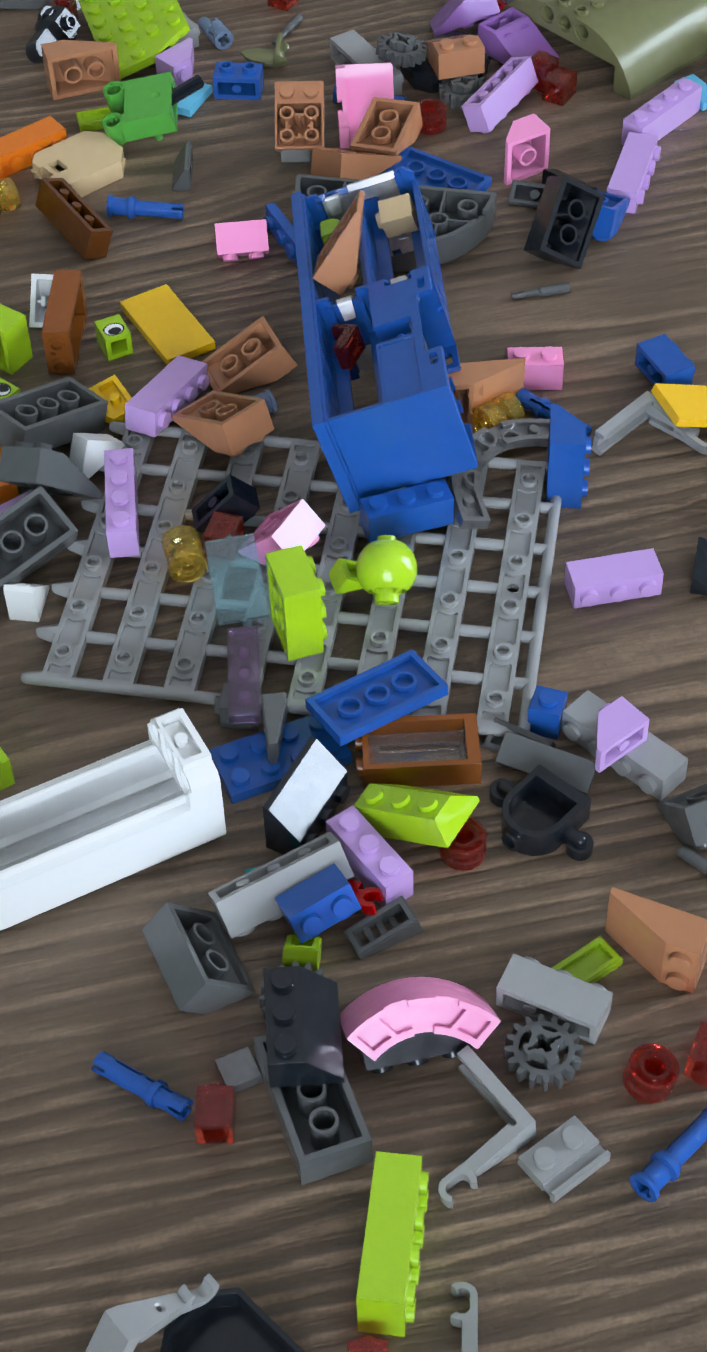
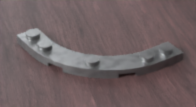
[448,418,550,529]

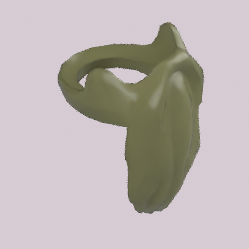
[241,32,289,68]

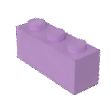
[564,548,664,609]
[326,805,413,907]

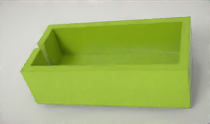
[356,1151,429,1337]

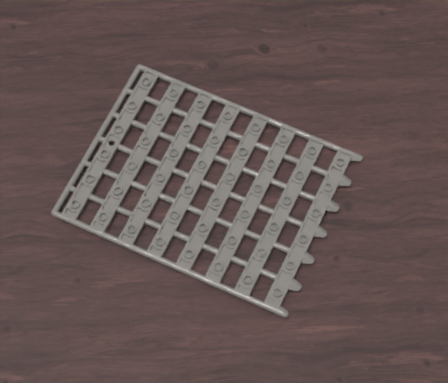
[21,421,562,737]

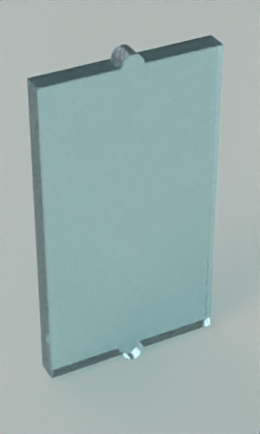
[204,533,269,626]

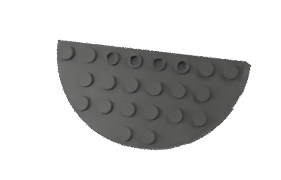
[295,174,497,273]

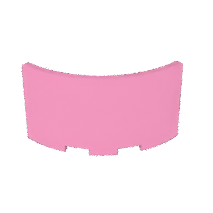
[335,62,394,149]
[340,977,501,1061]

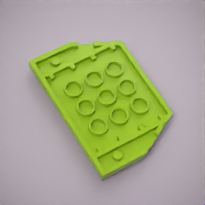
[78,0,191,79]

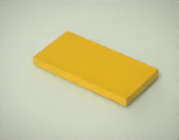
[120,284,216,365]

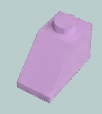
[155,37,194,87]
[595,696,649,773]

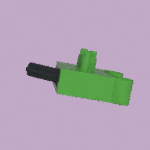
[102,71,205,145]

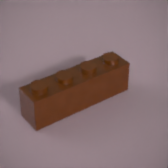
[35,178,113,260]

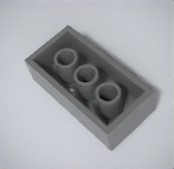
[0,376,108,449]
[0,485,79,597]
[253,1034,373,1185]

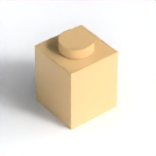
[375,193,419,238]

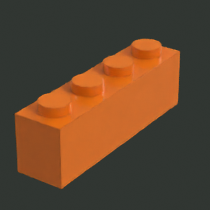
[0,116,67,180]

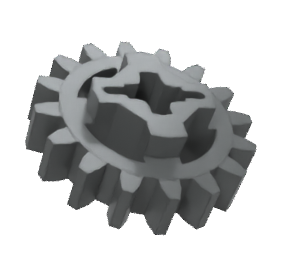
[376,32,427,68]
[439,74,486,110]
[504,1013,583,1091]

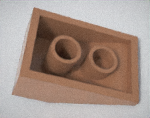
[424,34,485,80]
[41,40,121,100]
[350,97,423,156]
[311,147,402,180]
[313,190,365,296]
[202,316,298,394]
[171,390,275,457]
[605,887,707,994]

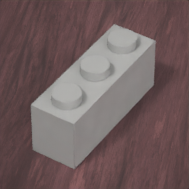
[496,953,613,1045]

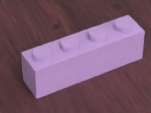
[461,56,538,134]
[621,77,702,145]
[607,131,661,214]
[125,355,210,437]
[104,448,140,558]

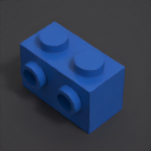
[212,61,264,100]
[635,334,695,386]
[275,863,362,944]

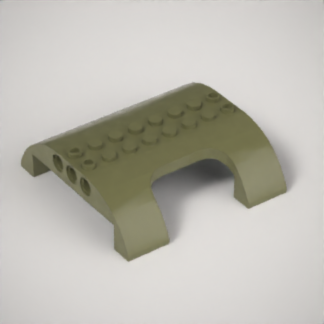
[501,0,707,100]

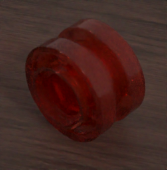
[419,99,447,135]
[439,817,487,871]
[623,1043,680,1104]

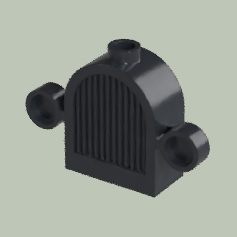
[489,764,594,861]

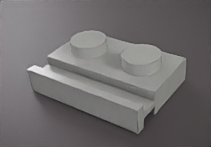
[518,1115,611,1204]

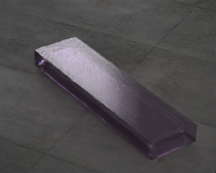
[227,626,261,724]

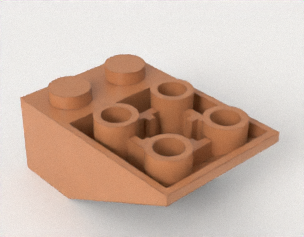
[275,81,325,151]
[447,358,525,426]

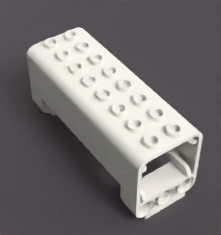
[0,708,226,931]

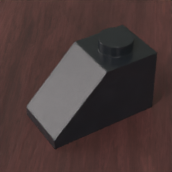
[192,474,260,532]

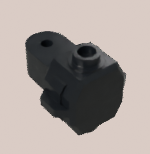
[25,5,80,63]

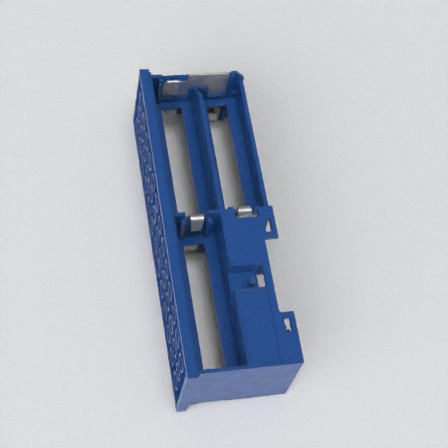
[291,166,478,513]

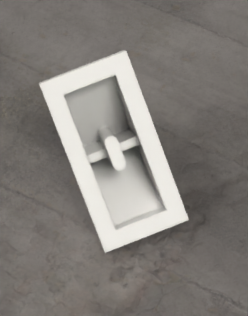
[29,274,53,328]
[69,433,125,479]
[3,583,49,622]

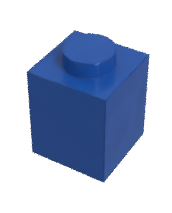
[528,685,568,740]

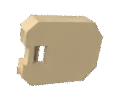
[31,131,126,197]

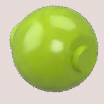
[356,535,417,606]

